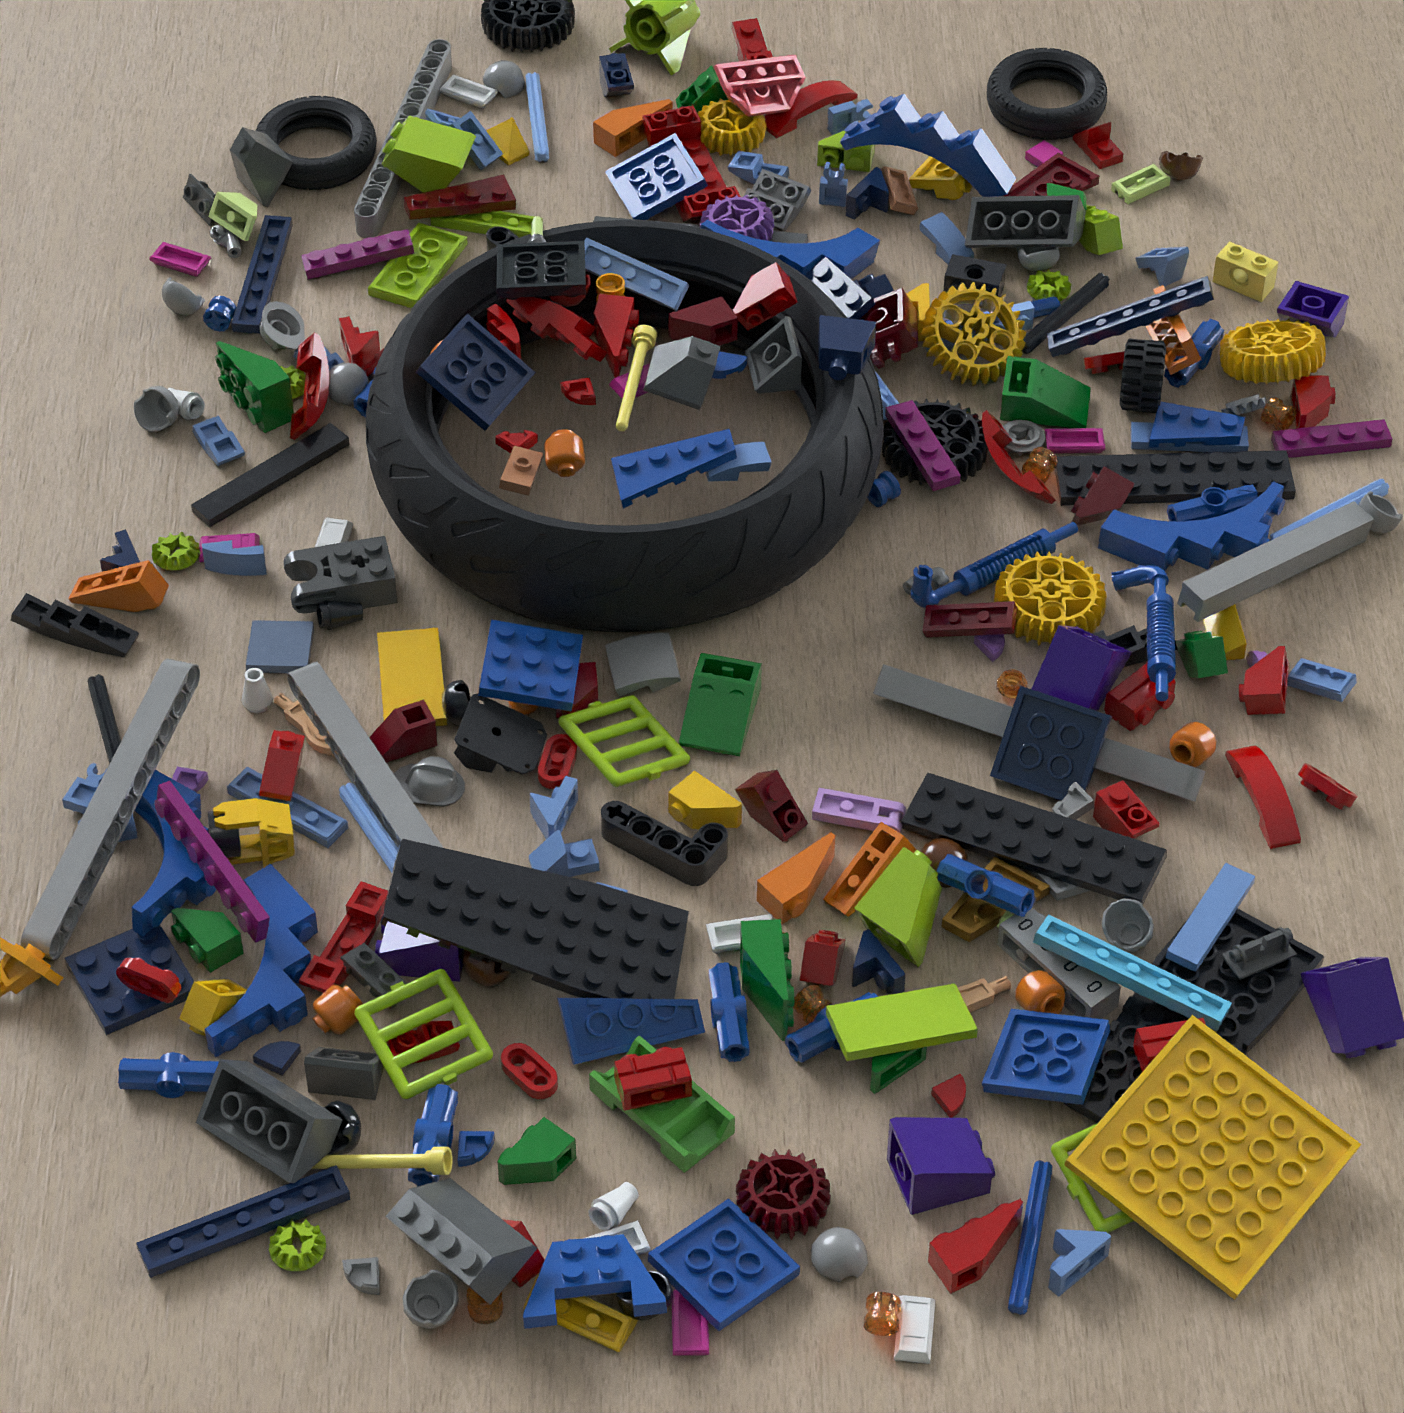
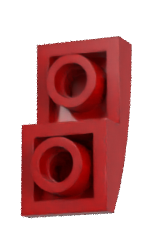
[487,304,521,359]
[386,1021,460,1064]

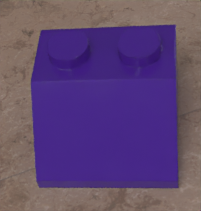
[1277,281,1349,338]

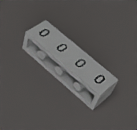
[997,908,1121,1019]

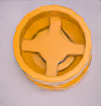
[596,273,625,304]

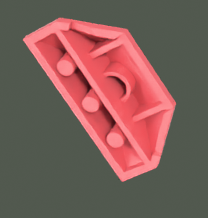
[714,55,806,117]

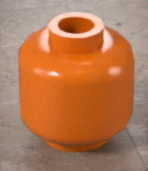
[544,429,585,477]
[1169,722,1217,768]
[1015,970,1066,1014]
[312,985,363,1035]

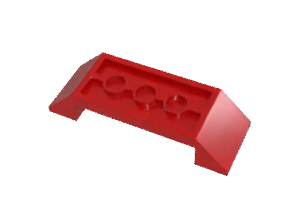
[643,105,741,222]

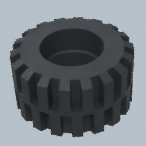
[1119,338,1166,413]

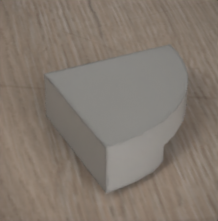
[342,1257,380,1295]

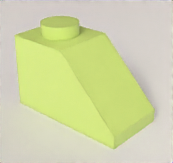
[208,192,258,241]

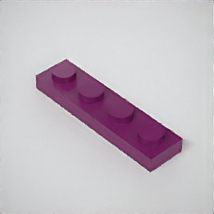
[301,229,414,280]
[885,400,961,491]
[1271,419,1393,458]

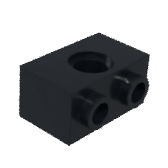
[944,254,1006,297]

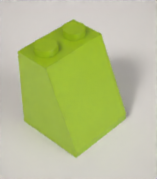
[381,116,476,193]
[854,847,942,967]

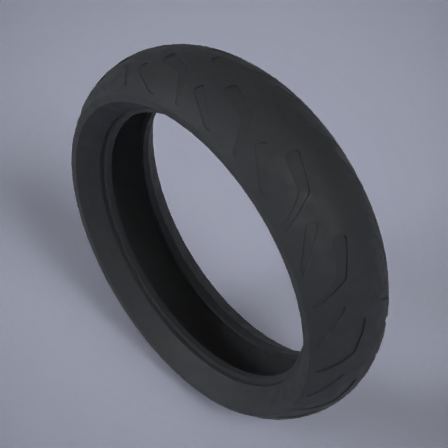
[366,220,883,632]

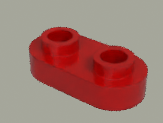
[1084,351,1125,374]
[538,734,577,789]
[1298,763,1358,810]
[116,958,181,1003]
[501,1043,558,1099]

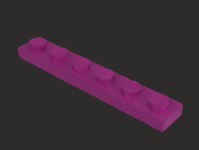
[154,781,270,943]

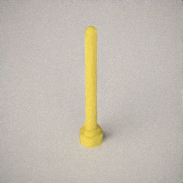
[616,325,657,432]
[311,1146,453,1175]

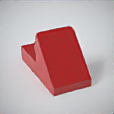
[1073,122,1124,169]
[339,316,380,368]

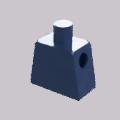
[818,315,876,380]

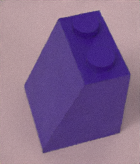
[1031,625,1131,711]
[375,921,463,982]
[1300,957,1404,1058]
[887,1117,995,1215]

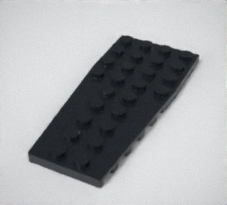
[380,839,689,999]
[1063,908,1324,1123]

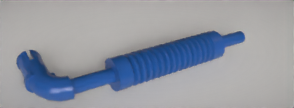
[910,522,1078,608]
[1112,564,1176,701]

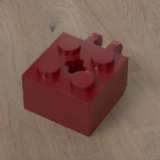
[859,288,918,369]

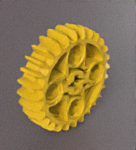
[921,282,1026,386]
[1219,318,1326,385]
[994,551,1107,646]

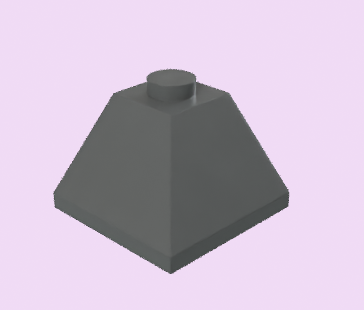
[230,127,293,207]
[643,336,720,410]

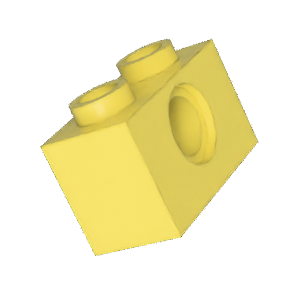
[1212,241,1279,302]

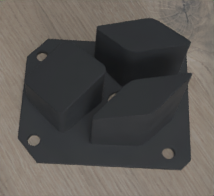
[454,693,548,775]

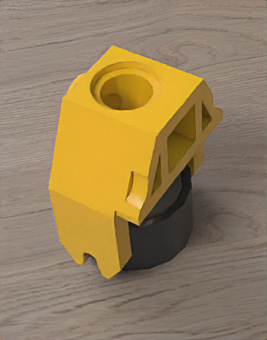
[208,798,295,868]

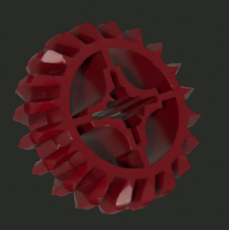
[736,1149,831,1240]

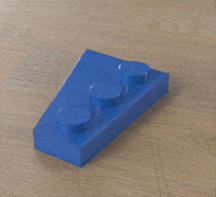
[1148,402,1245,448]

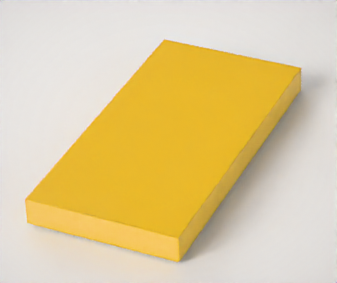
[377,627,447,726]

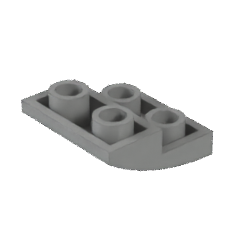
[743,169,812,231]
[605,633,681,697]

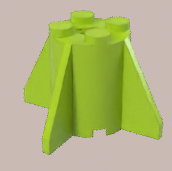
[609,0,700,75]

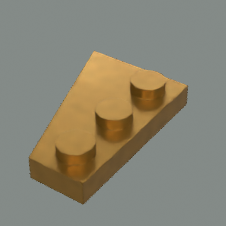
[941,856,1050,942]

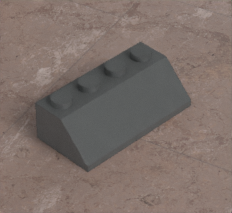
[965,195,1086,248]
[196,1059,342,1183]
[386,1178,538,1305]

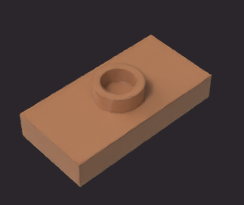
[881,166,918,215]
[499,446,543,496]

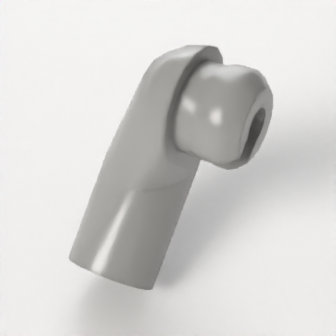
[210,225,241,258]
[903,567,949,595]

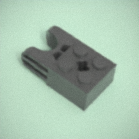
[283,536,398,614]

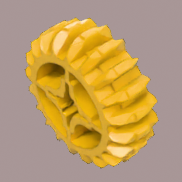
[698,98,766,157]

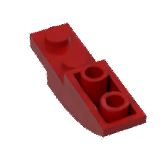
[732,18,773,61]
[506,297,607,362]

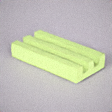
[1111,164,1171,204]

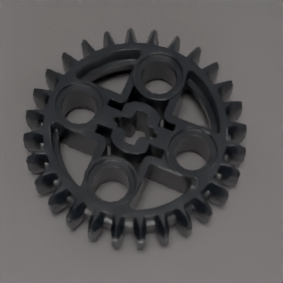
[481,0,575,52]
[882,398,988,486]

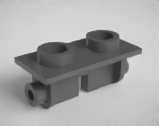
[183,174,216,226]
[1222,927,1297,980]
[340,943,407,1009]

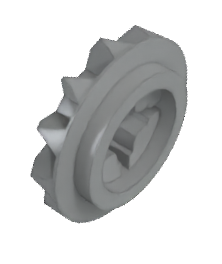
[1221,394,1268,415]
[1003,420,1045,456]

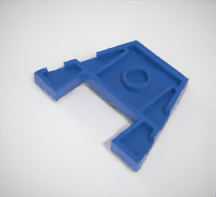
[523,1234,667,1329]

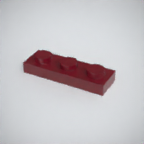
[922,601,1017,638]

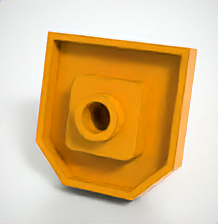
[0,937,64,997]

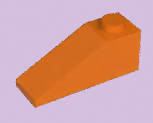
[593,99,673,157]
[68,560,169,612]
[823,822,917,917]
[757,832,836,924]

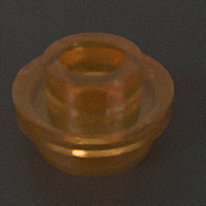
[996,669,1028,698]

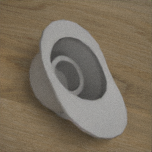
[260,301,305,350]
[393,756,465,806]

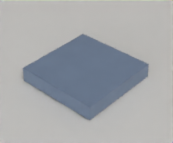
[246,620,314,673]

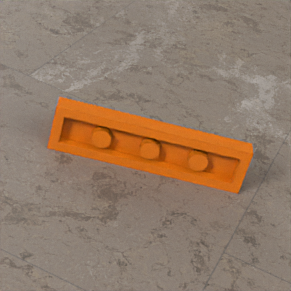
[1145,285,1202,375]

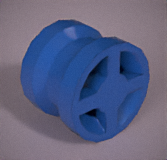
[203,296,236,332]
[867,471,901,507]

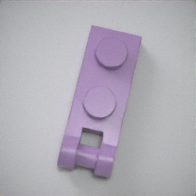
[812,788,906,833]

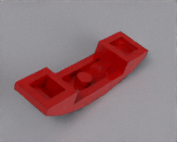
[764,80,858,139]
[290,332,330,440]
[982,410,1056,504]
[1225,745,1301,849]
[299,881,388,993]

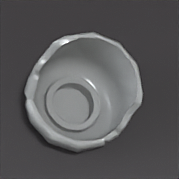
[483,60,525,98]
[1017,247,1060,272]
[162,277,205,316]
[328,362,369,406]
[134,386,179,432]
[1359,491,1403,533]
[1102,898,1154,953]
[811,1227,868,1282]
[403,1270,459,1329]

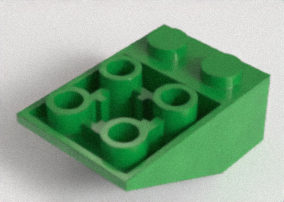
[215,341,294,433]
[1000,356,1091,428]
[679,653,762,756]
[740,919,795,1041]

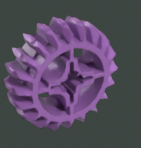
[700,194,774,241]

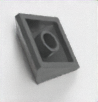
[745,316,802,394]
[304,1047,384,1100]

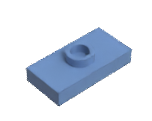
[1287,658,1357,702]

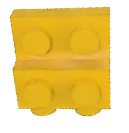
[909,156,972,200]

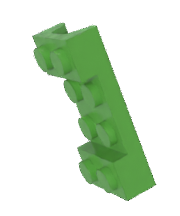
[589,1035,735,1173]

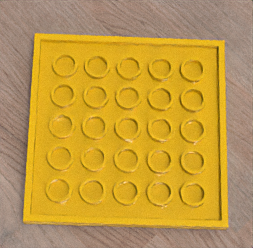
[1064,1015,1361,1300]

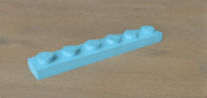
[1033,914,1232,1031]

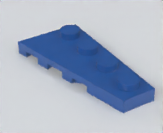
[611,429,737,509]
[557,998,705,1065]

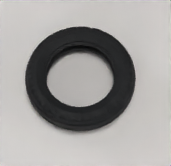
[986,48,1108,140]
[256,96,377,190]

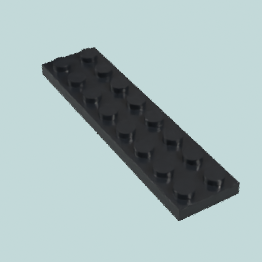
[1054,450,1296,506]
[901,773,1167,905]

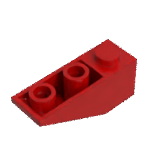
[594,294,639,378]
[928,1198,1023,1294]

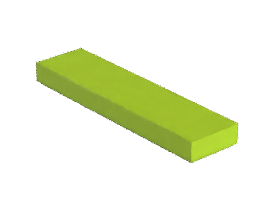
[431,211,543,238]

